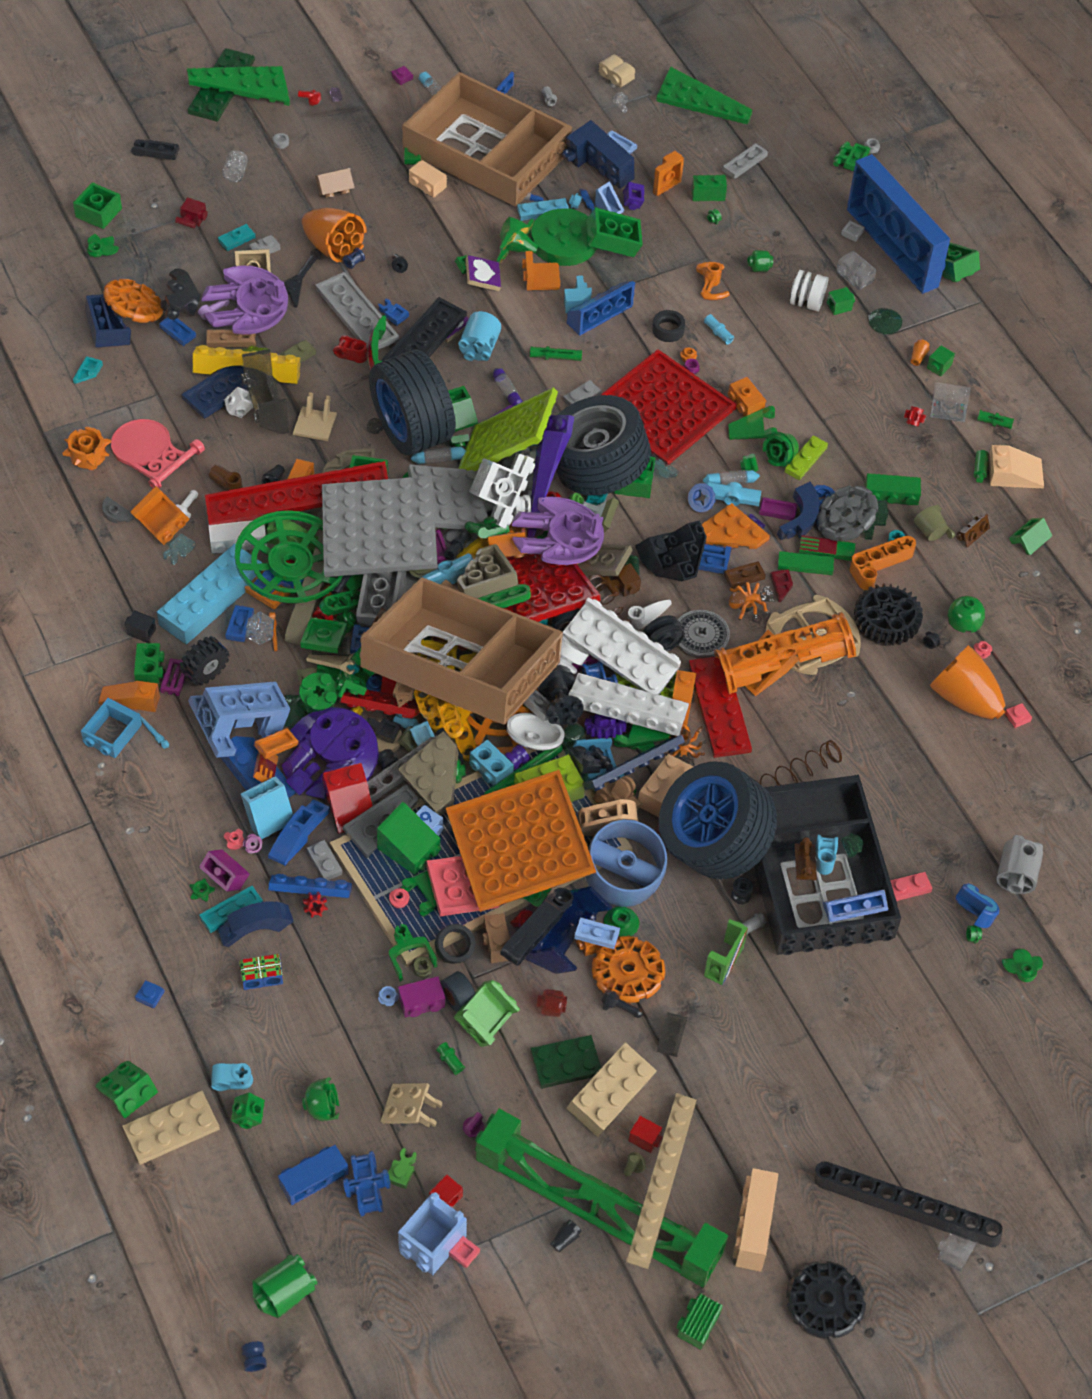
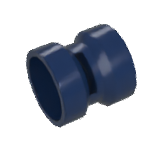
[241,1341,267,1372]

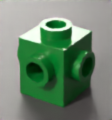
[231,1092,265,1129]

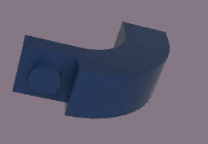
[777,481,820,540]
[218,901,294,947]

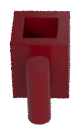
[175,197,208,229]

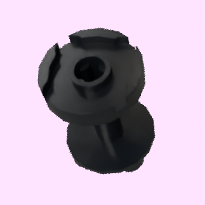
[537,665,584,725]

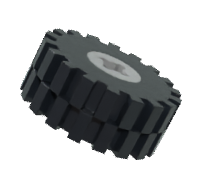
[180,636,230,686]

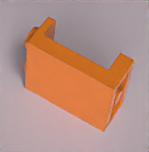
[130,486,190,545]

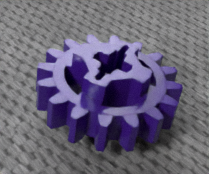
[584,714,627,739]

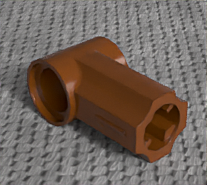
[209,464,243,491]

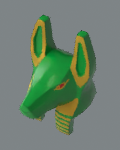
[496,216,538,264]

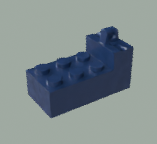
[562,120,635,189]

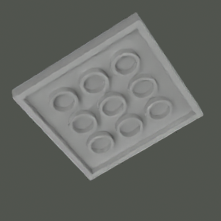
[407,464,488,530]

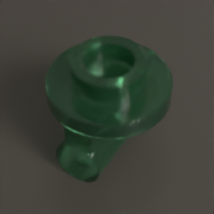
[624,555,640,575]
[841,833,863,858]

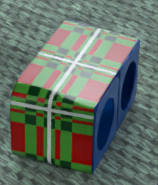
[238,954,283,990]

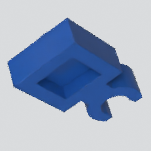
[378,299,409,326]

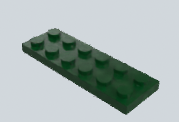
[187,48,255,122]

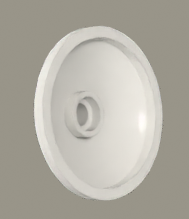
[506,713,564,750]

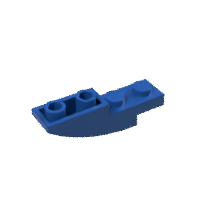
[268,799,330,866]

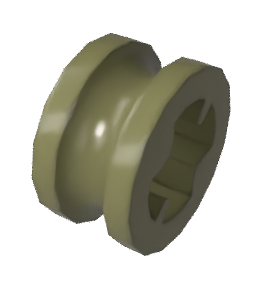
[414,957,432,978]

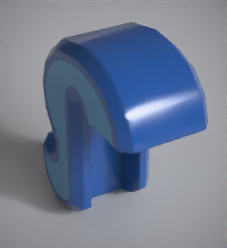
[955,884,1000,928]

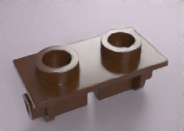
[956,513,990,548]
[795,838,817,880]

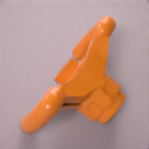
[696,262,730,300]

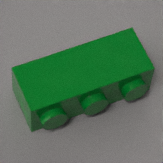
[865,473,921,506]

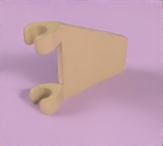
[307,653,355,674]

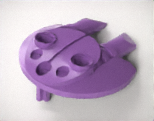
[202,266,288,334]
[512,497,604,565]

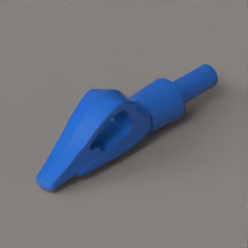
[579,188,594,211]

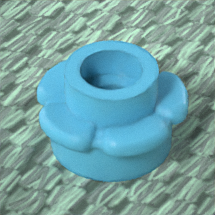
[569,193,582,209]

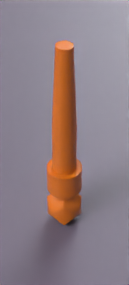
[268,612,277,652]

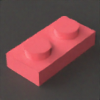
[890,872,933,901]

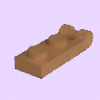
[207,330,256,349]

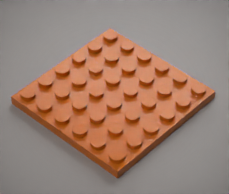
[446,770,596,912]

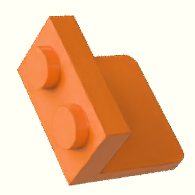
[522,251,560,290]

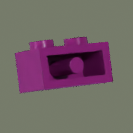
[199,849,250,892]
[398,977,445,1018]

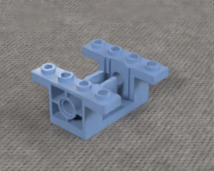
[188,682,290,758]

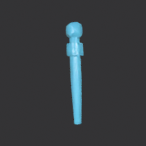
[141,716,169,749]

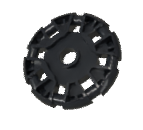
[786,1261,866,1339]

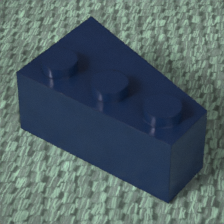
[85,294,131,348]

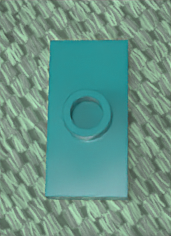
[218,224,256,251]

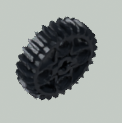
[854,583,923,646]

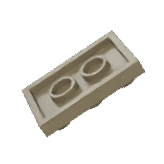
[577,544,633,576]

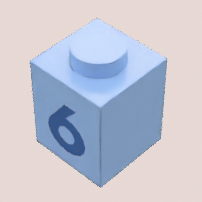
[416,805,444,836]

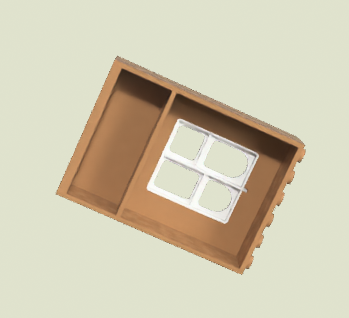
[402,72,572,207]
[360,577,563,725]

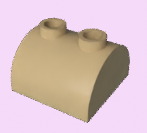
[235,249,271,272]

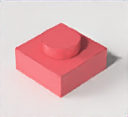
[1005,703,1032,728]
[449,1236,480,1268]

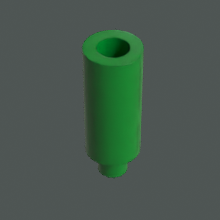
[974,450,989,483]

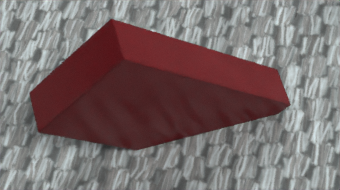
[770,569,793,603]

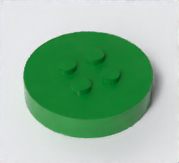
[531,208,597,266]

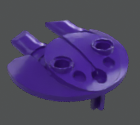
[282,707,379,799]

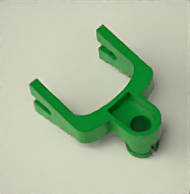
[388,924,438,982]

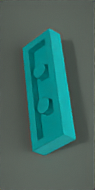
[199,886,263,933]

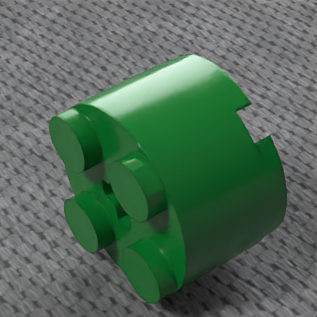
[298,673,338,714]

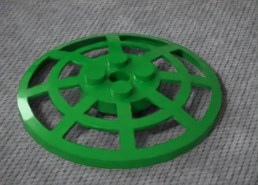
[234,511,344,603]

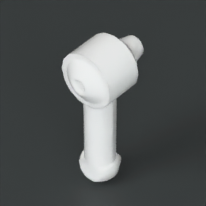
[176,490,198,518]

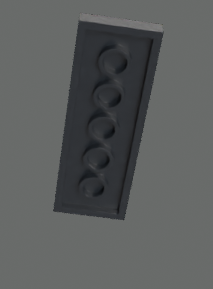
[381,297,467,361]

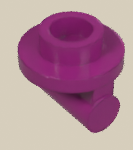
[463,1112,484,1138]

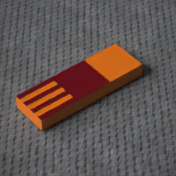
[253,751,278,783]

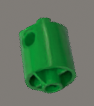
[252,1254,318,1318]

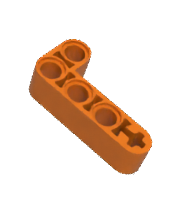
[849,536,916,590]

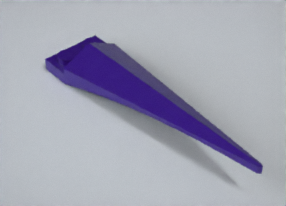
[527,415,574,538]

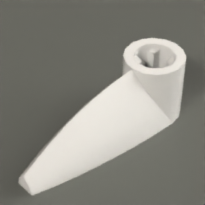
[627,600,672,630]

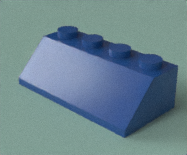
[567,281,635,336]
[221,736,296,798]

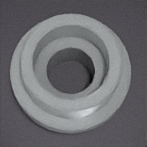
[864,138,880,153]

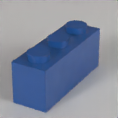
[278,1145,349,1206]

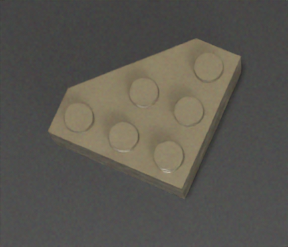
[457,544,518,599]
[398,731,459,816]

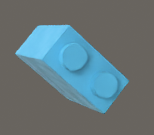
[241,776,293,839]

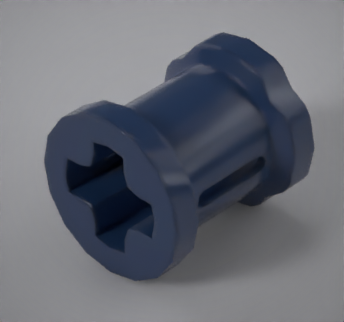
[343,248,365,269]

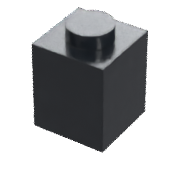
[125,610,156,643]

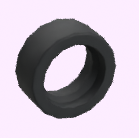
[652,310,685,342]
[434,924,476,964]

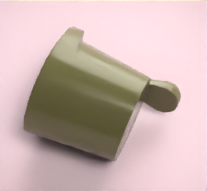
[914,505,955,541]

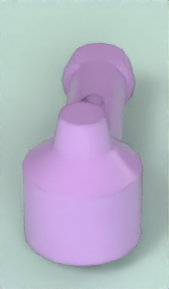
[198,299,229,320]

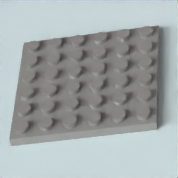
[322,476,438,577]

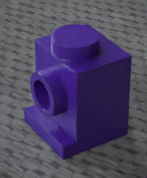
[623,182,644,210]

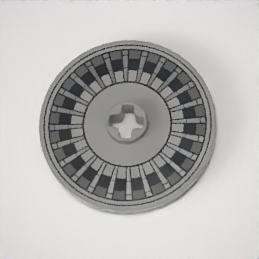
[678,610,730,657]

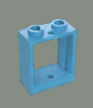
[81,698,142,758]

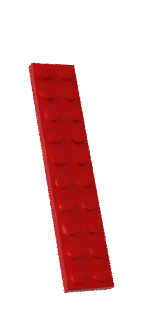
[205,461,388,525]

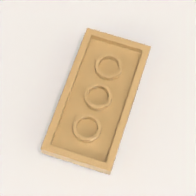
[123,1091,220,1165]

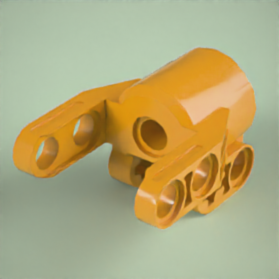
[414,689,477,762]

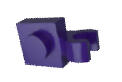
[286,762,320,795]

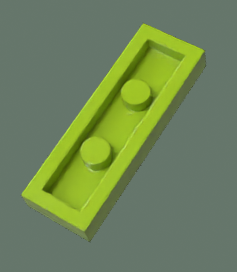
[784,435,828,481]

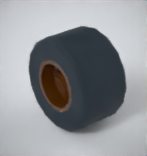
[440,971,475,1012]

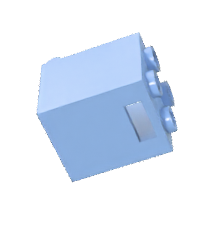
[398,1192,467,1275]

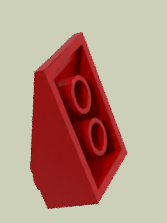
[322,763,373,834]

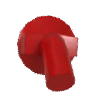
[298,89,321,106]

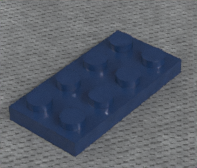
[182,365,260,419]

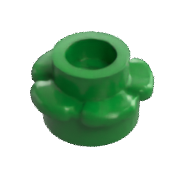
[707,209,722,225]
[966,924,982,944]

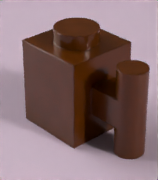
[604,563,641,597]

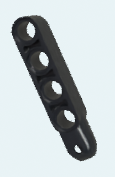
[500,888,574,966]

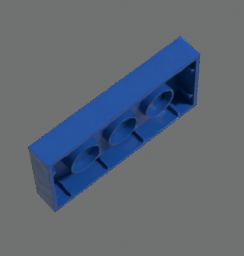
[847,154,950,294]

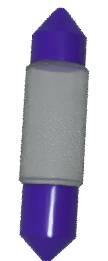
[493,368,523,407]

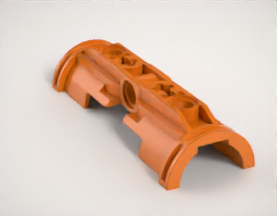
[714,612,856,694]

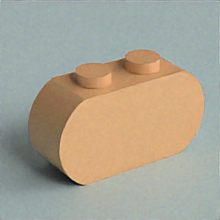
[578,799,638,836]

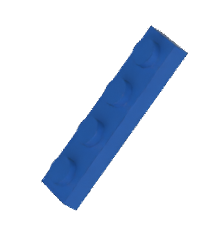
[269,874,352,898]

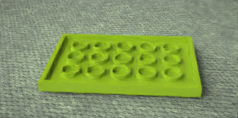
[458,387,558,472]

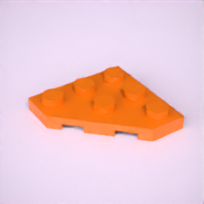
[702,503,770,549]

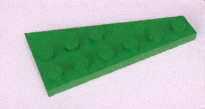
[186,66,290,106]
[656,66,753,125]

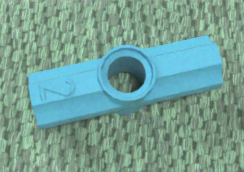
[705,482,761,506]
[420,553,474,584]

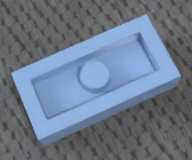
[574,918,620,949]

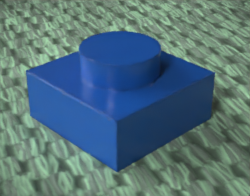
[135,980,164,1009]

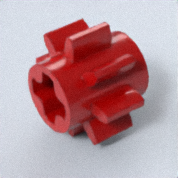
[904,406,926,427]
[303,892,328,918]

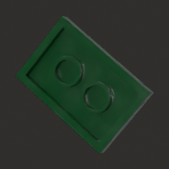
[530,1035,601,1089]

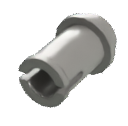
[541,86,557,106]
[742,913,767,934]

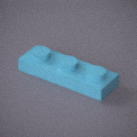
[517,198,569,221]

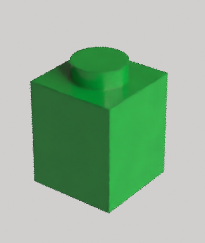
[827,287,855,315]
[927,345,955,377]

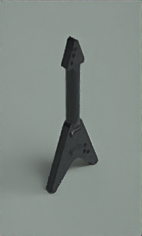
[284,248,321,308]

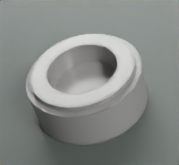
[273,133,289,149]

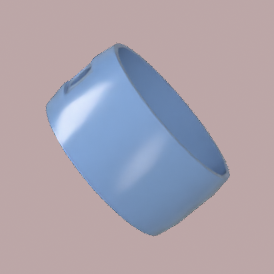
[585,820,667,907]

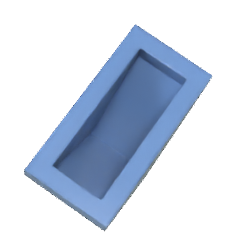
[595,182,624,214]

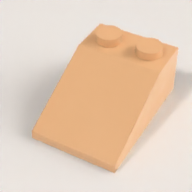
[988,445,1044,488]

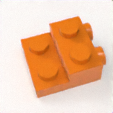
[653,151,684,196]

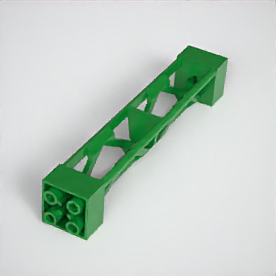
[475,1108,728,1288]

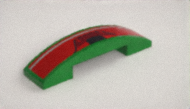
[367,315,386,370]

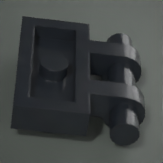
[565,745,613,774]

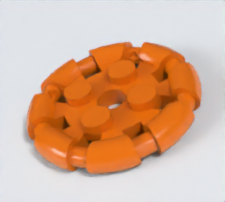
[103,279,163,323]
[591,936,666,1003]

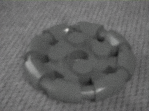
[816,485,878,541]

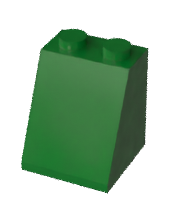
[377,802,441,875]

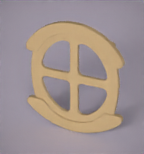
[766,595,861,675]

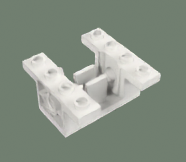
[469,453,535,528]

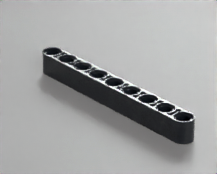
[815,1161,1003,1248]

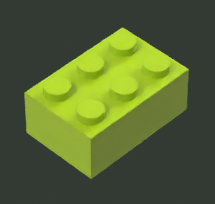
[514,755,585,802]

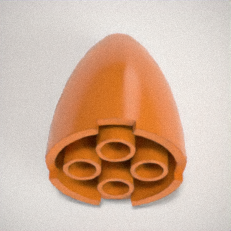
[302,208,367,263]
[930,645,1006,720]

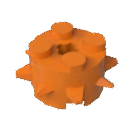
[62,427,111,470]

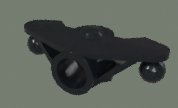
[160,268,201,320]

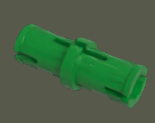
[977,410,1014,429]

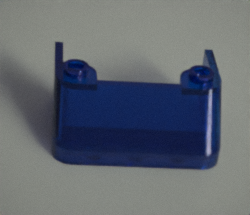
[525,886,612,974]

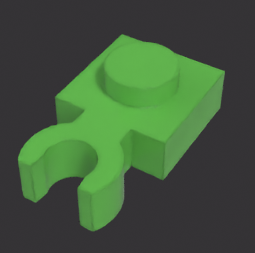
[388,1148,417,1189]

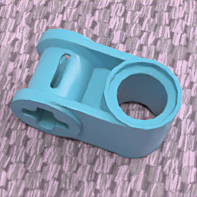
[815,835,838,875]
[211,1063,253,1091]

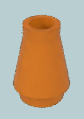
[910,339,930,366]

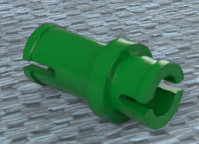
[436,1042,465,1075]

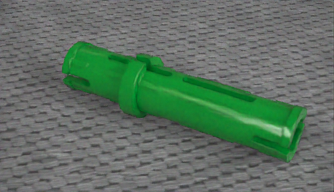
[530,346,582,361]

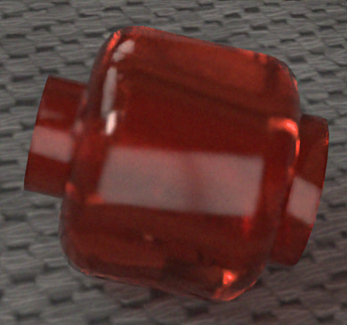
[537,989,567,1017]

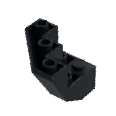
[635,520,707,582]

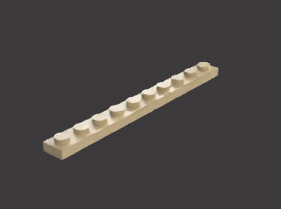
[626,1093,696,1269]

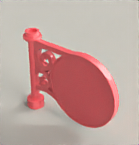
[111,419,205,489]

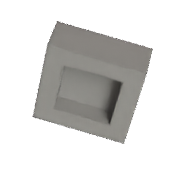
[841,221,864,242]

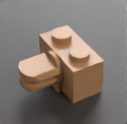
[593,776,642,811]

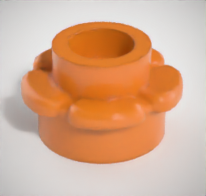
[680,347,697,362]

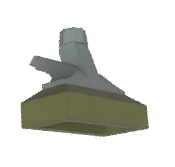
[581,497,619,532]

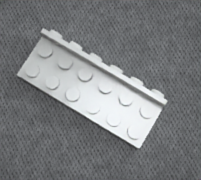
[563,597,681,695]
[569,673,689,736]

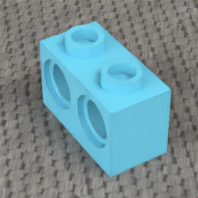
[469,740,514,786]

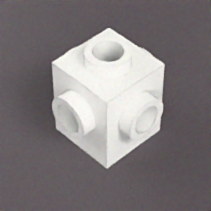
[224,387,255,418]

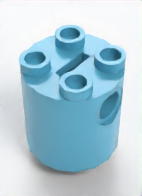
[458,311,502,361]

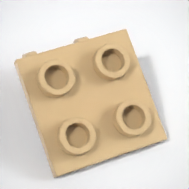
[293,392,337,441]
[381,1083,442,1127]

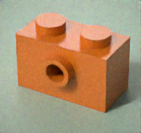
[728,377,766,416]

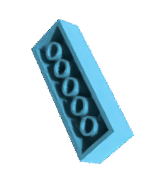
[157,544,262,645]

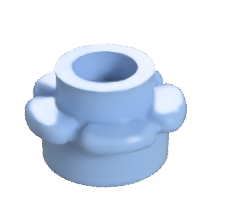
[378,986,399,1006]

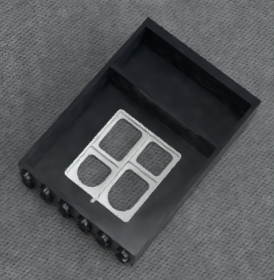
[754,775,901,955]

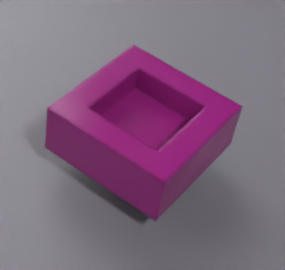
[391,66,413,85]

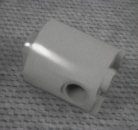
[996,835,1043,894]

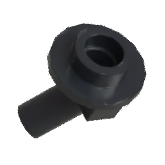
[391,254,408,273]

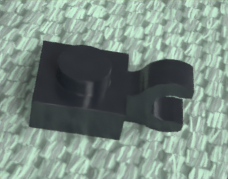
[367,717,401,744]

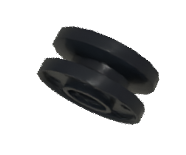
[643,615,685,652]

